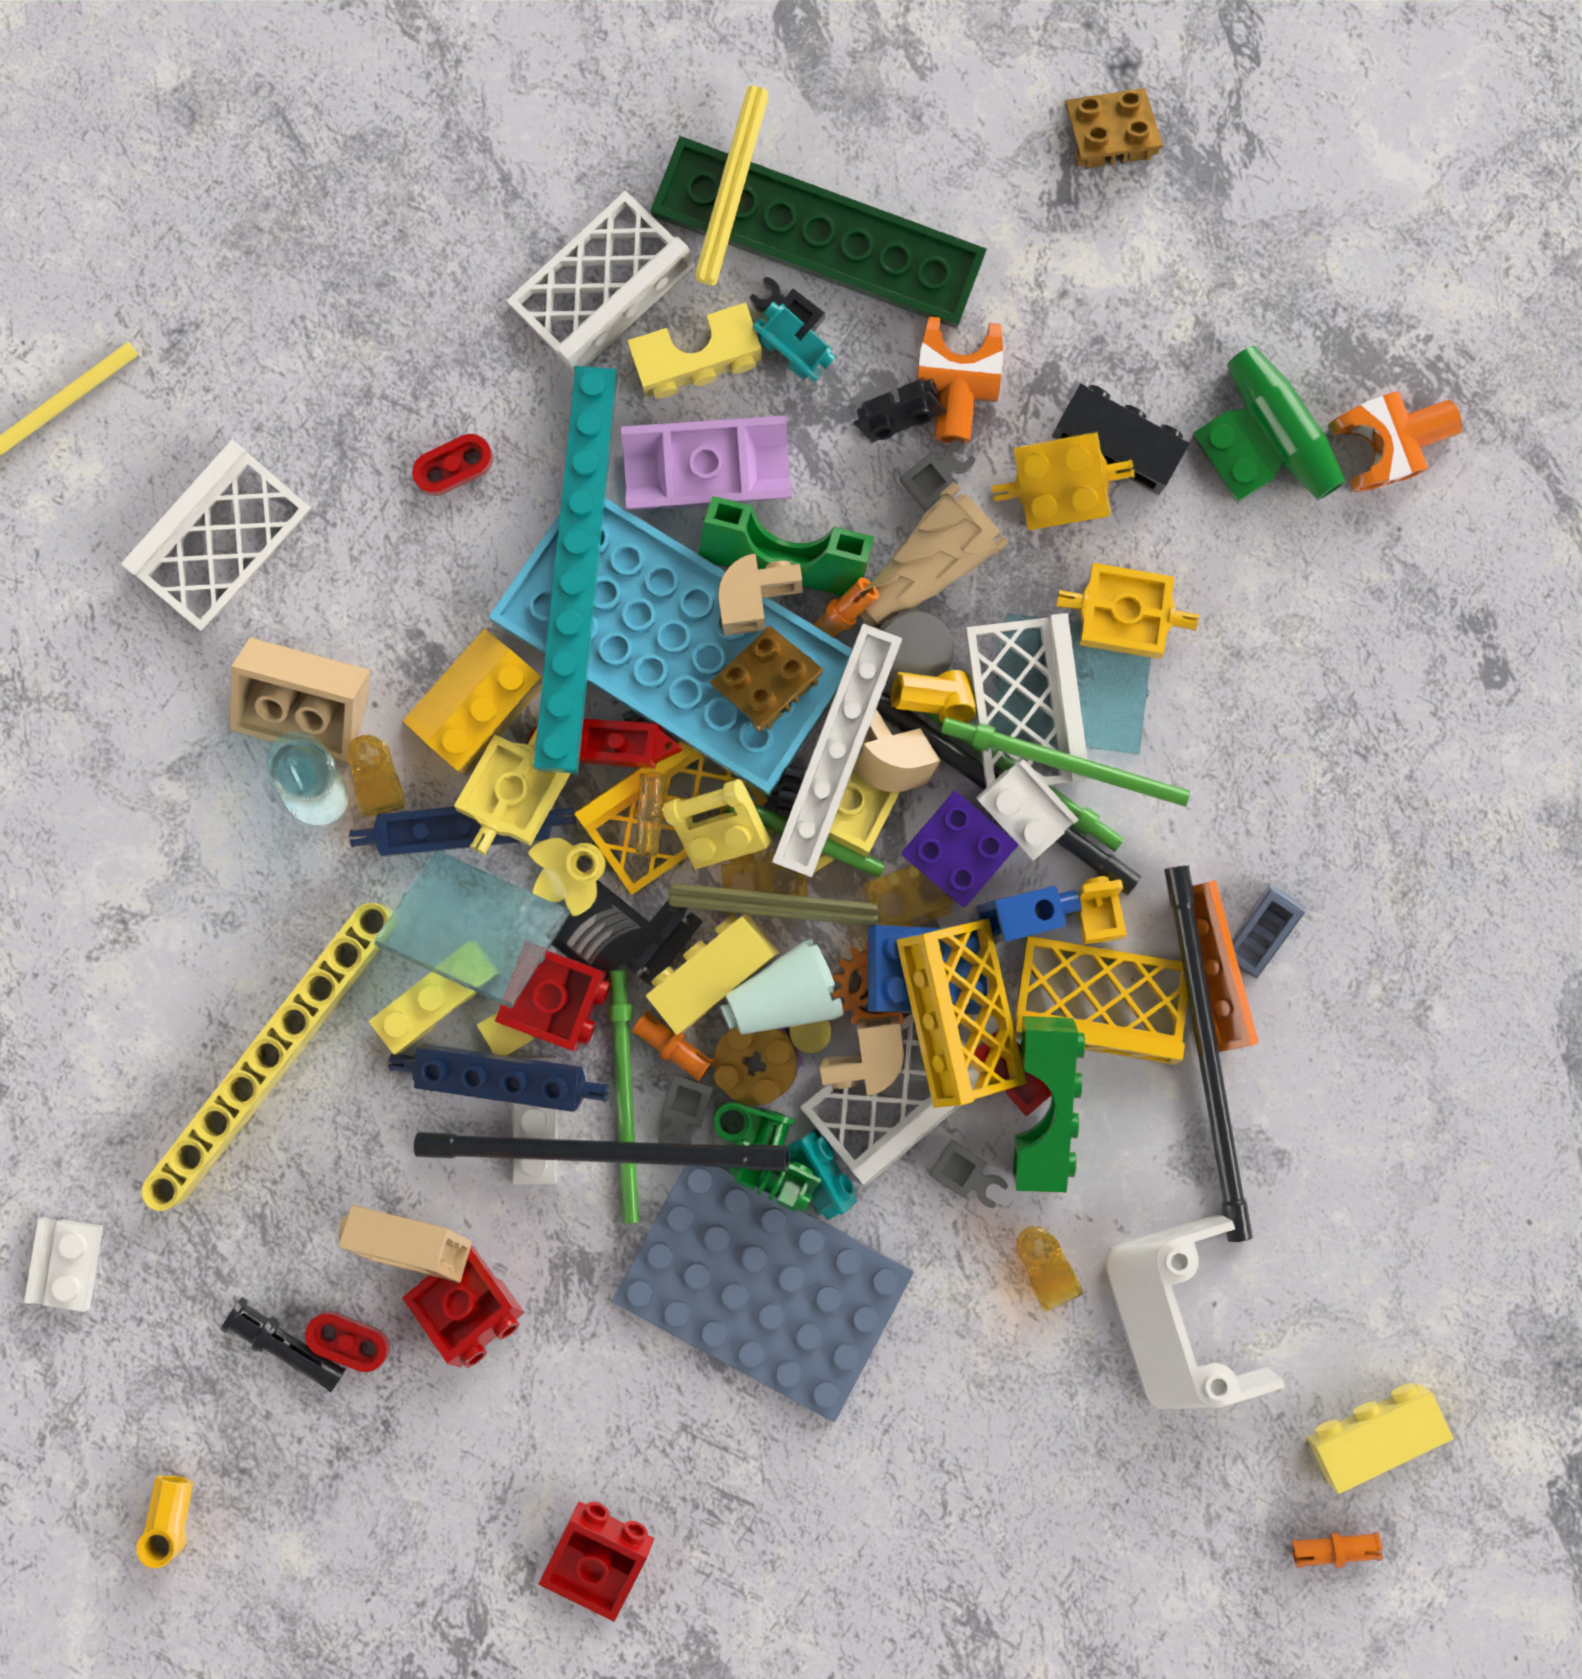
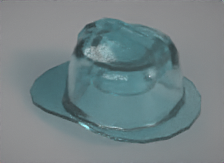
[266,732,349,827]

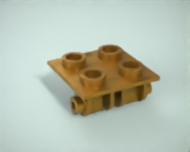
[1065,88,1163,170]
[709,626,824,733]

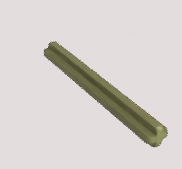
[668,883,879,926]

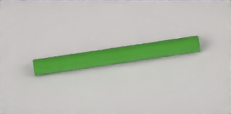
[727,803,885,878]

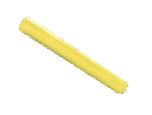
[695,85,768,286]

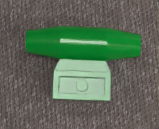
[1193,345,1346,504]

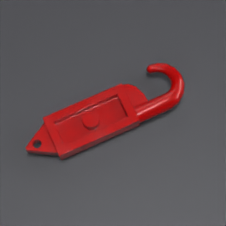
[527,718,683,769]

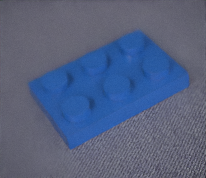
[868,925,987,1015]

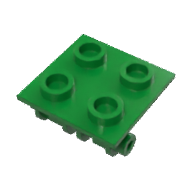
[728,1141,821,1212]

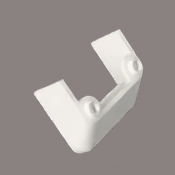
[1105,1213,1285,1410]

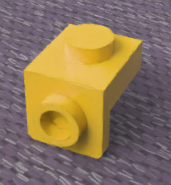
[1077,876,1127,945]

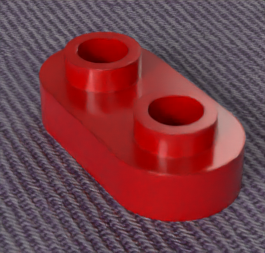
[412,434,493,496]
[305,1311,390,1372]

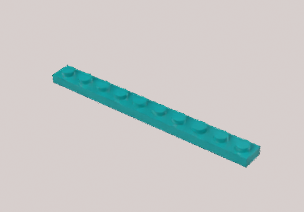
[534,366,618,774]

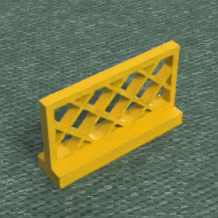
[574,740,768,895]
[896,918,1026,1108]
[1013,936,1188,1065]

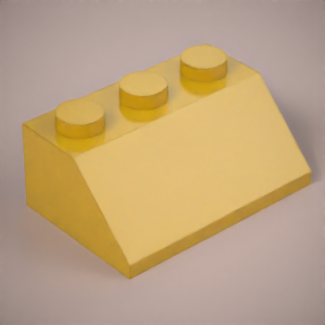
[402,628,543,775]

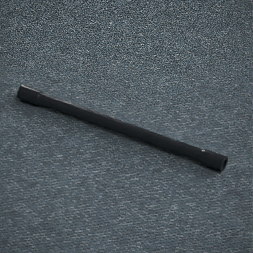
[876,692,1141,896]
[1164,865,1253,1242]
[414,1132,790,1172]

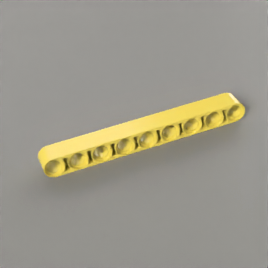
[141,903,397,1211]

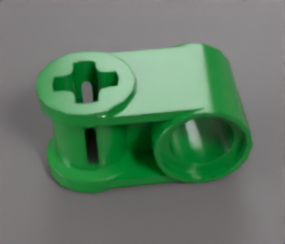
[713,1100,796,1145]

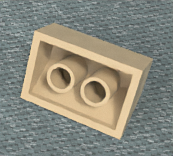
[230,637,370,763]

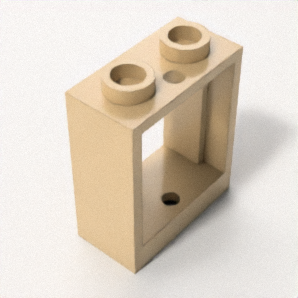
[338,1205,472,1283]

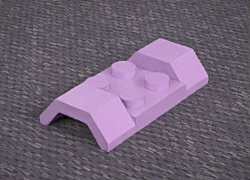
[620,415,792,510]

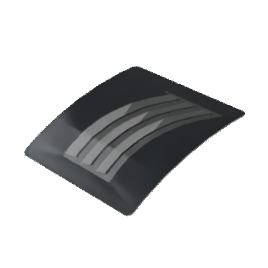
[546,880,649,981]

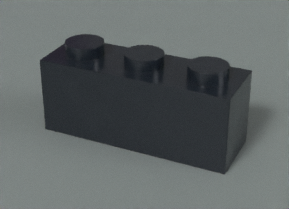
[1052,383,1190,495]

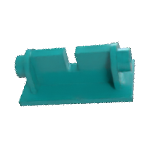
[752,301,836,382]
[788,1128,858,1220]

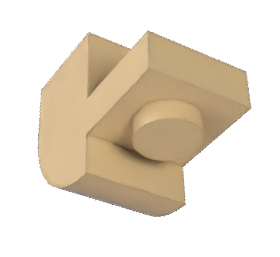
[718,554,803,636]
[853,709,940,792]
[820,1015,904,1096]

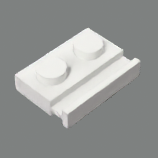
[976,757,1079,861]
[24,1217,103,1312]

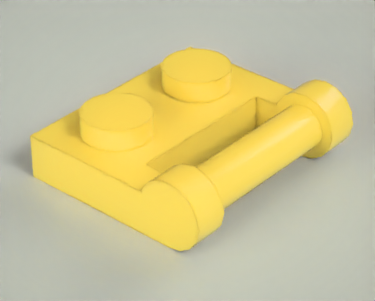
[663,779,771,870]

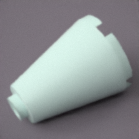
[720,938,843,1035]

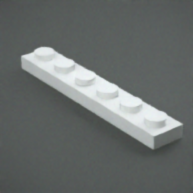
[772,624,902,877]

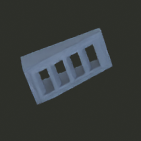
[1232,884,1306,979]

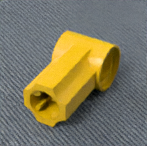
[890,670,977,723]
[136,1475,194,1568]

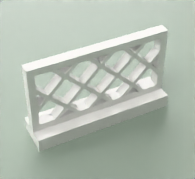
[506,190,695,374]
[121,439,312,632]
[965,613,1090,788]
[800,1013,980,1186]

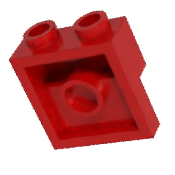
[495,942,611,1051]
[402,1245,525,1368]
[538,1501,655,1622]

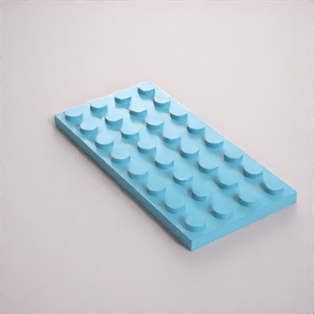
[488,498,853,796]

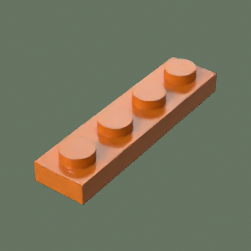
[1193,880,1259,1052]

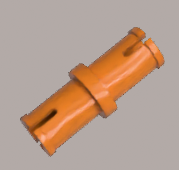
[812,577,879,638]
[631,1011,714,1082]
[1291,1532,1383,1568]

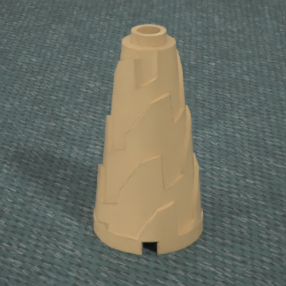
[859,482,1009,628]

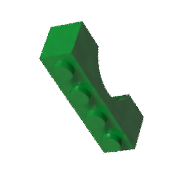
[698,496,874,596]
[1012,1016,1085,1193]

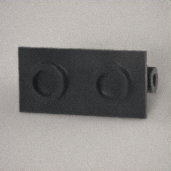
[854,377,946,443]
[619,900,703,986]

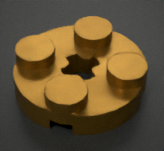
[713,1027,799,1106]

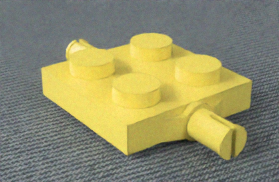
[454,725,570,855]

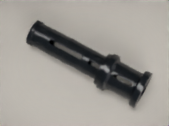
[221,1297,346,1393]

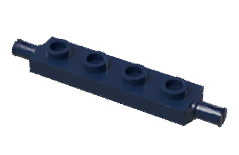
[349,807,576,857]
[388,1044,610,1112]

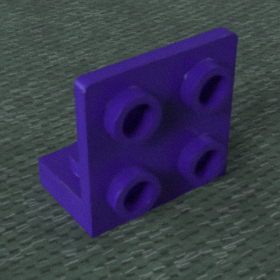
[901,790,1019,907]

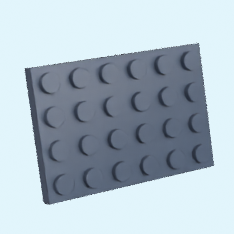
[612,1166,914,1423]

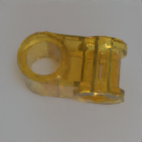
[348,735,406,818]
[1016,1226,1084,1312]

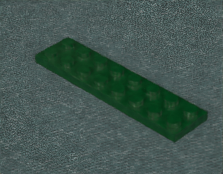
[651,135,987,329]

